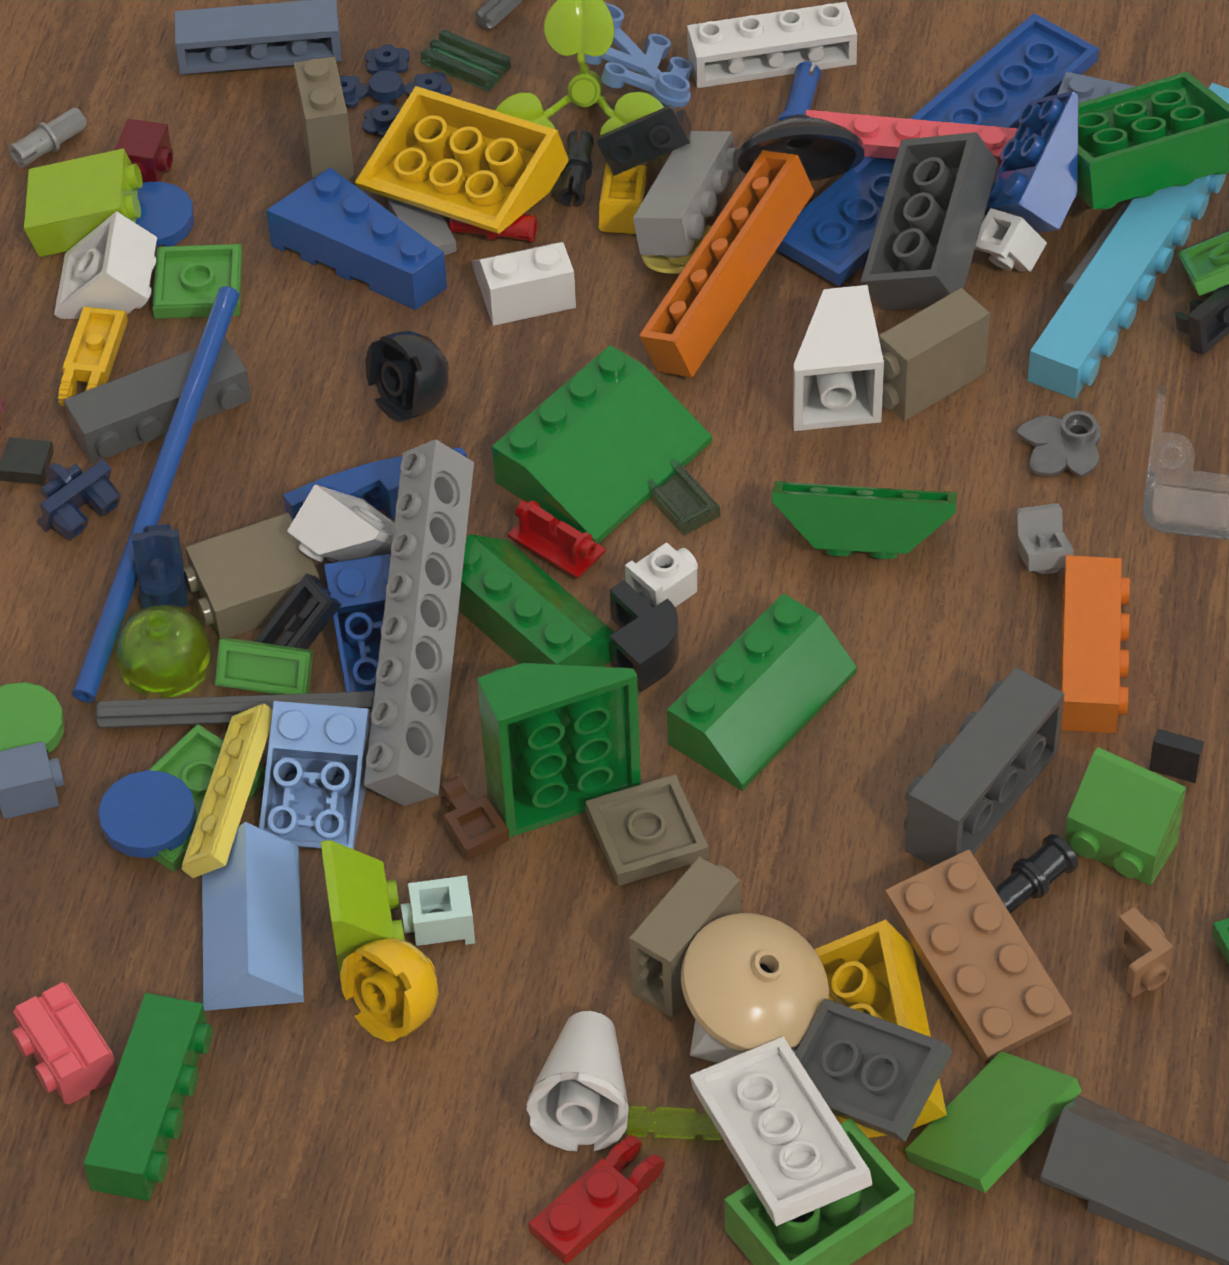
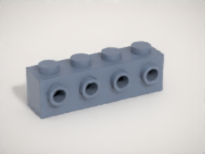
[174,0,342,74]

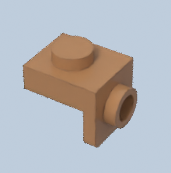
[1115,907,1174,998]

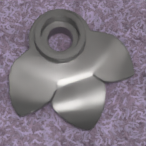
[1017,411,1101,477]

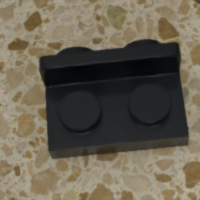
[597,106,691,176]

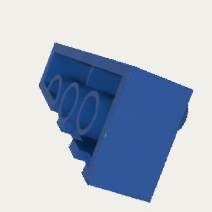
[266,167,447,310]

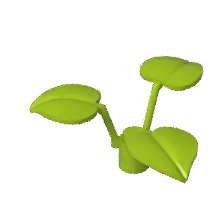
[495,0,669,159]

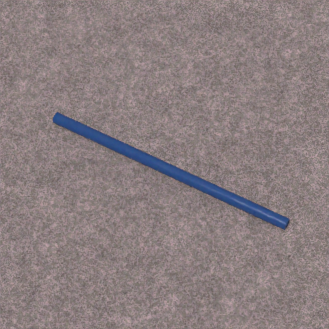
[72,286,240,703]

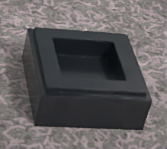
[1149,729,1204,783]

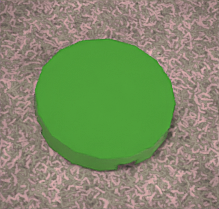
[0,682,64,754]

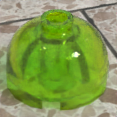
[117,604,211,698]

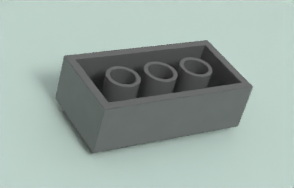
[861,132,998,311]
[903,667,1065,867]

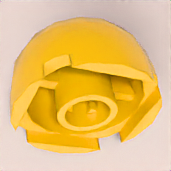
[340,938,439,1042]

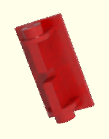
[507,500,606,579]

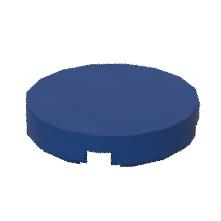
[136,182,194,247]
[98,770,197,858]

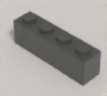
[64,337,251,464]

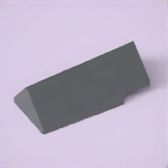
[1040,1095,1229,1265]

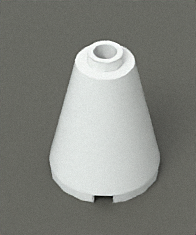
[527,1011,629,1151]

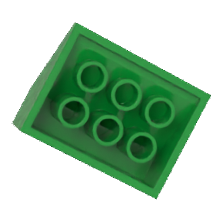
[1076,72,1229,210]
[492,345,712,544]
[477,663,641,838]

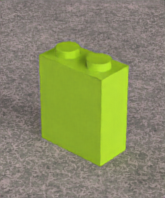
[24,148,143,257]

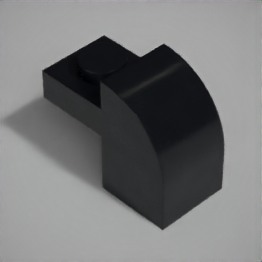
[610,580,679,693]

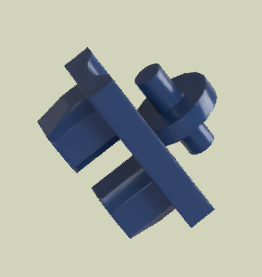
[37,459,121,541]
[132,524,188,610]

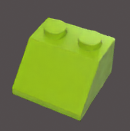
[320,840,405,976]

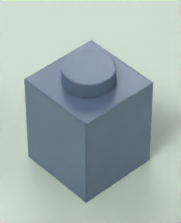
[0,741,64,820]

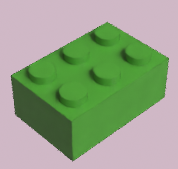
[725,1118,915,1265]

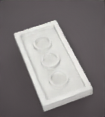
[690,1036,873,1226]

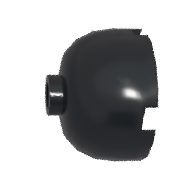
[365,331,449,422]

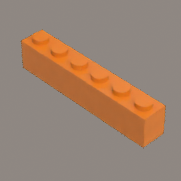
[639,150,814,378]

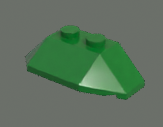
[772,481,957,559]

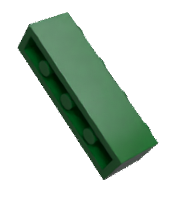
[84,993,213,1201]

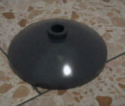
[737,114,865,181]

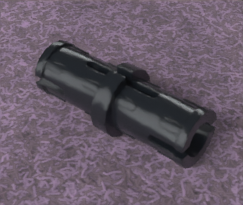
[558,129,594,207]

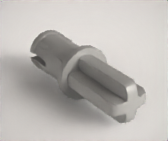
[8,108,87,168]

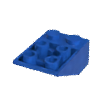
[984,91,1078,233]
[324,553,391,693]

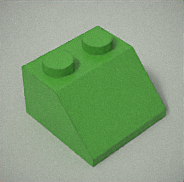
[1064,747,1186,886]

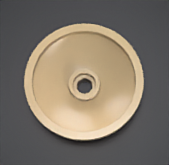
[681,913,829,1053]

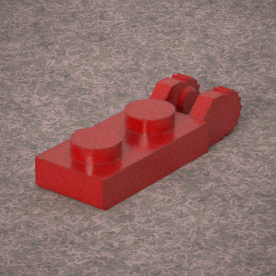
[528,1135,665,1264]

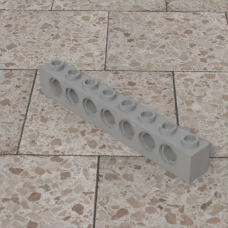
[364,439,474,806]

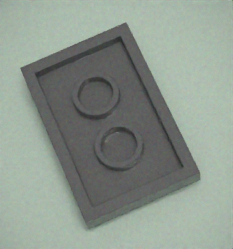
[795,998,953,1142]

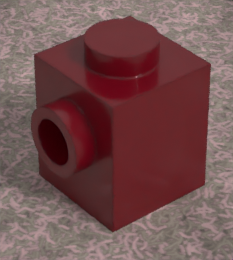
[114,119,173,183]

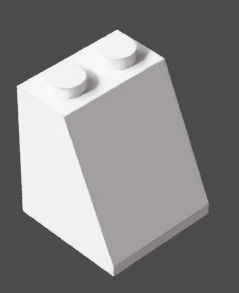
[793,285,884,431]

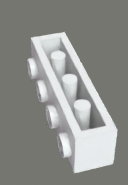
[687,2,857,88]

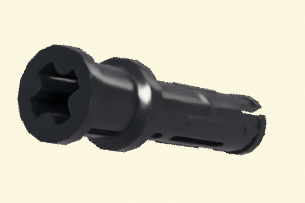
[994,834,1078,914]

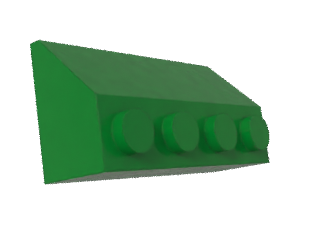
[458,534,615,667]
[667,593,857,791]

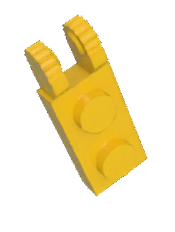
[58,307,128,406]

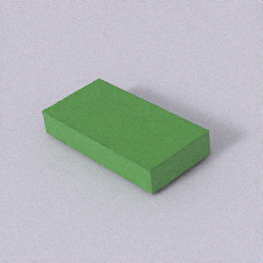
[215,637,314,695]

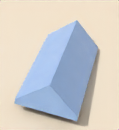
[202,822,304,1011]

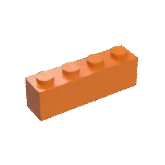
[1060,555,1130,734]

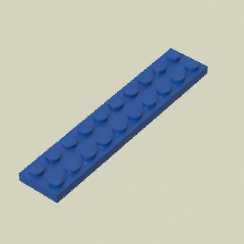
[777,13,1099,286]

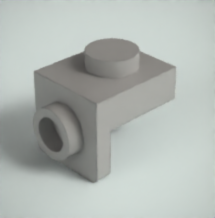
[1015,503,1074,574]

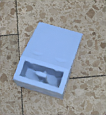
[259,701,371,849]

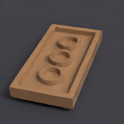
[882,849,1073,1064]

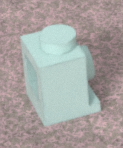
[401,875,475,946]

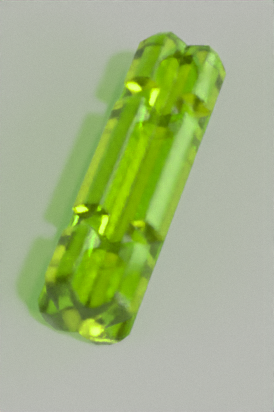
[626,1106,723,1140]

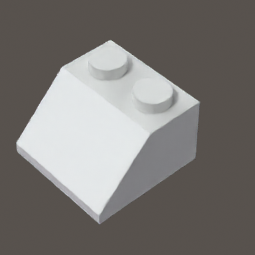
[54,211,157,319]
[472,242,576,326]
[287,485,395,563]

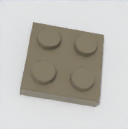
[585,774,709,886]

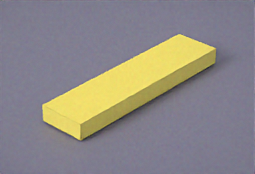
[181,703,273,878]

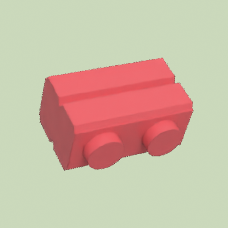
[11,982,117,1105]

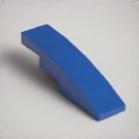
[283,447,467,520]

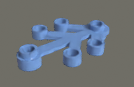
[585,3,693,109]

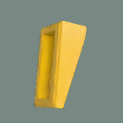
[599,164,647,234]

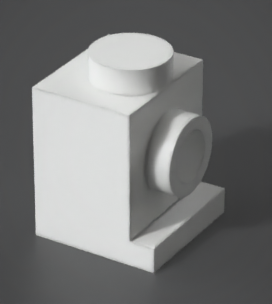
[975,208,1047,272]
[625,542,698,607]

